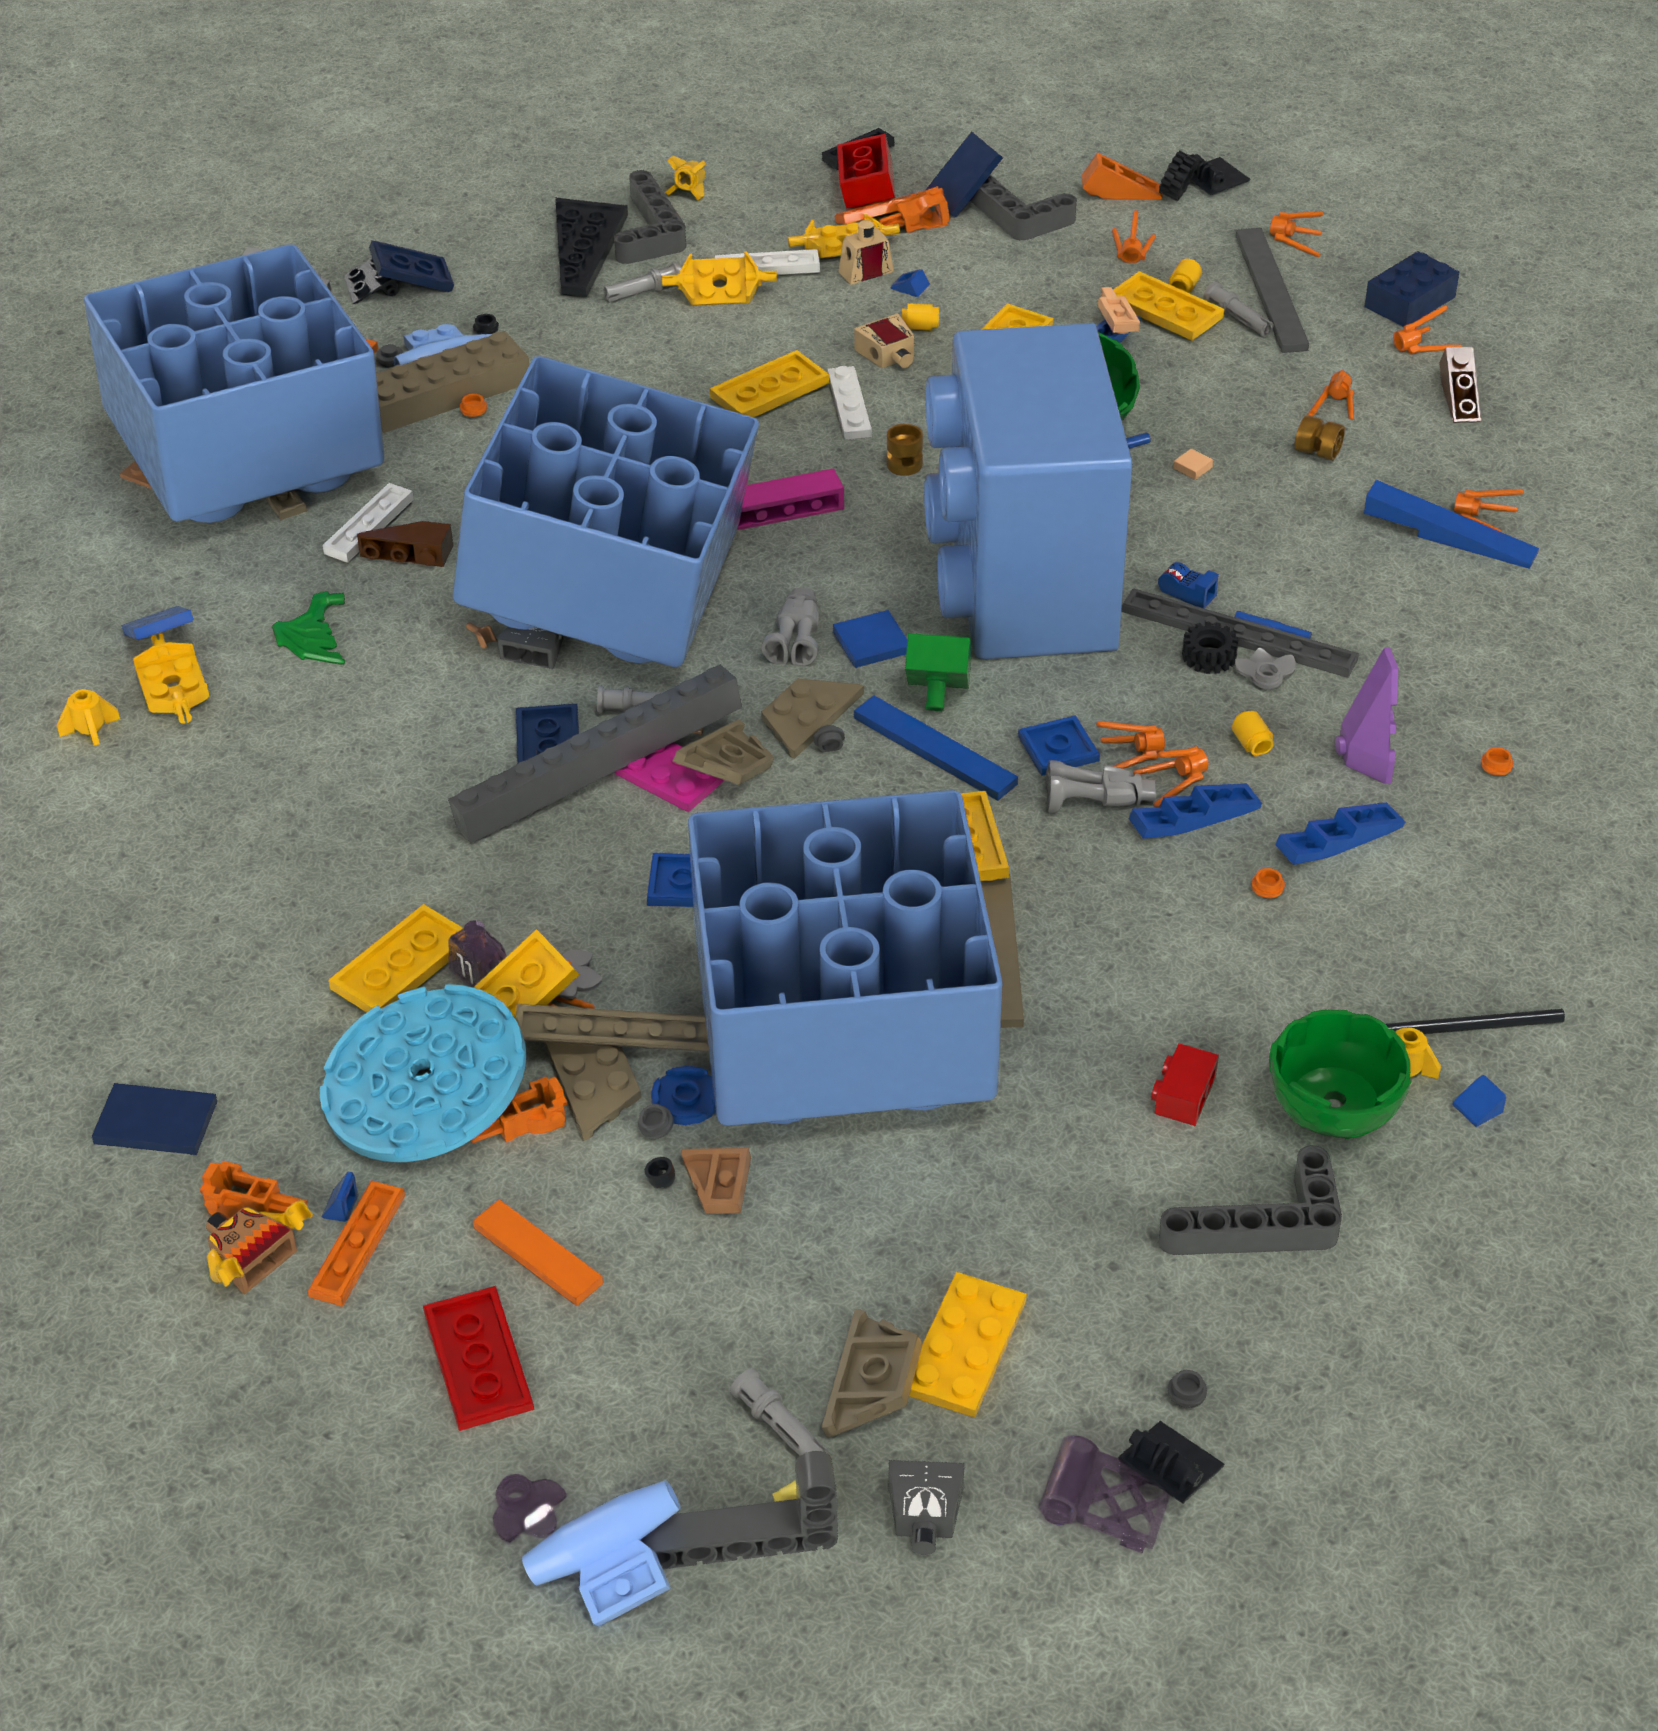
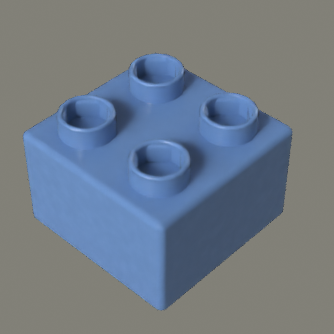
[84,244,384,523]
[924,323,1132,659]
[453,356,759,667]
[688,790,1003,1126]

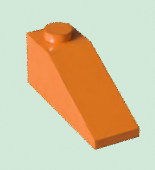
[1082,152,1162,200]

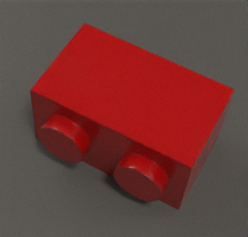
[1151,1043,1219,1126]

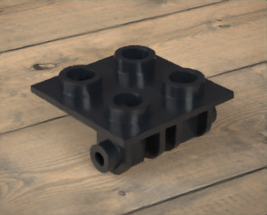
[1190,154,1250,196]
[344,257,399,304]
[1118,1421,1225,1504]

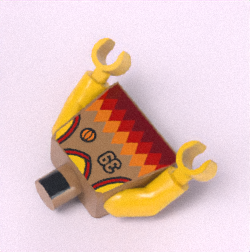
[206,1200,313,1294]

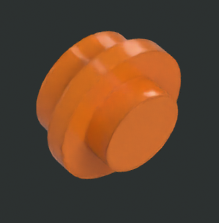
[460,393,487,417]
[1481,747,1513,776]
[1251,868,1285,898]

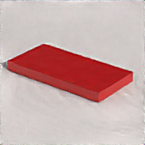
[423,1286,534,1431]

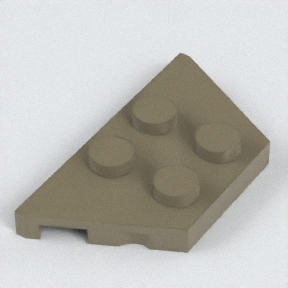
[761,678,864,759]
[673,719,774,785]
[544,1042,641,1140]
[821,1309,923,1437]

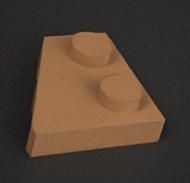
[681,1148,751,1214]

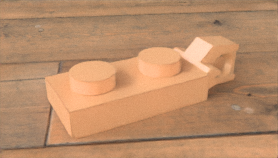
[1097,287,1140,334]

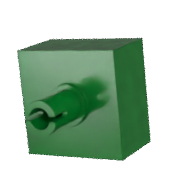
[905,633,972,711]

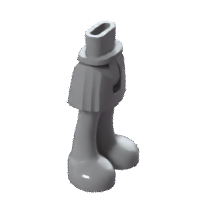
[762,588,819,666]
[1046,760,1156,813]

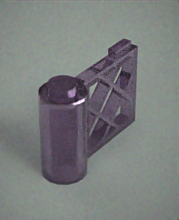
[1039,1435,1170,1553]

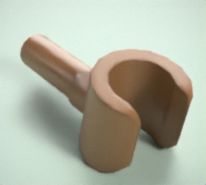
[466,622,498,648]

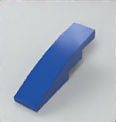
[1128,783,1262,839]
[1275,802,1405,865]

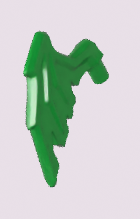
[272,591,345,665]

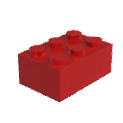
[837,134,895,209]

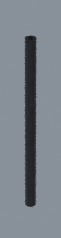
[1386,1009,1565,1034]

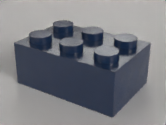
[1364,251,1459,327]

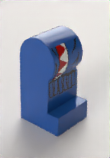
[1158,562,1219,609]

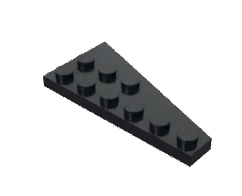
[555,197,628,297]

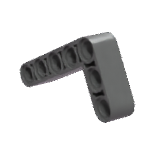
[614,170,686,264]
[970,175,1077,240]
[1158,1145,1342,1255]
[641,1451,838,1569]

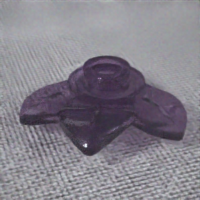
[493,1474,567,1543]

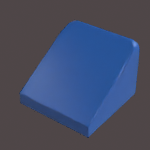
[890,269,930,297]
[1452,1075,1506,1127]
[322,1172,358,1222]

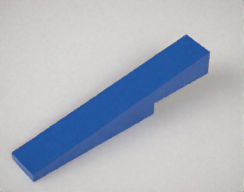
[1364,480,1539,569]

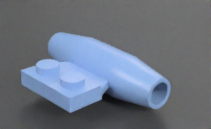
[394,324,492,366]
[522,1480,681,1626]

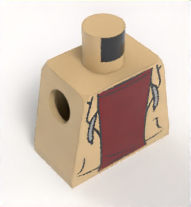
[839,220,894,285]
[854,313,914,368]

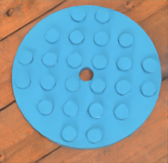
[320,984,526,1162]

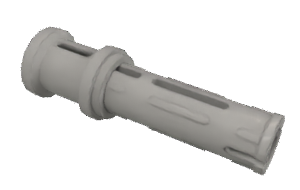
[603,262,681,303]
[1203,282,1274,337]
[597,686,663,714]
[730,1368,829,1455]

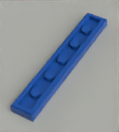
[854,695,1018,801]

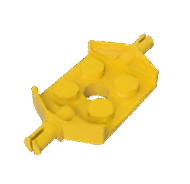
[788,213,900,258]
[662,251,777,306]
[133,633,210,724]

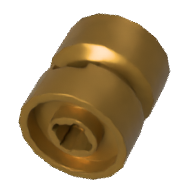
[1295,415,1345,461]
[887,423,923,476]

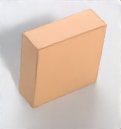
[1173,449,1213,480]

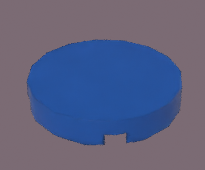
[651,1066,716,1125]

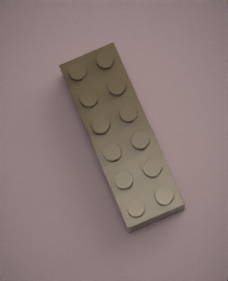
[376,331,530,433]

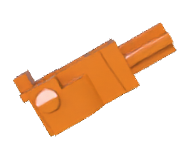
[878,186,950,233]
[470,1076,567,1143]
[200,1161,308,1219]

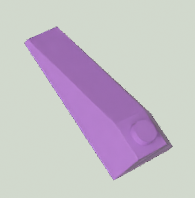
[1335,647,1399,784]

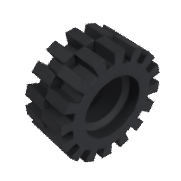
[1159,151,1198,201]
[1182,622,1238,674]

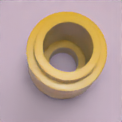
[1169,259,1202,293]
[901,303,939,331]
[1231,711,1274,756]

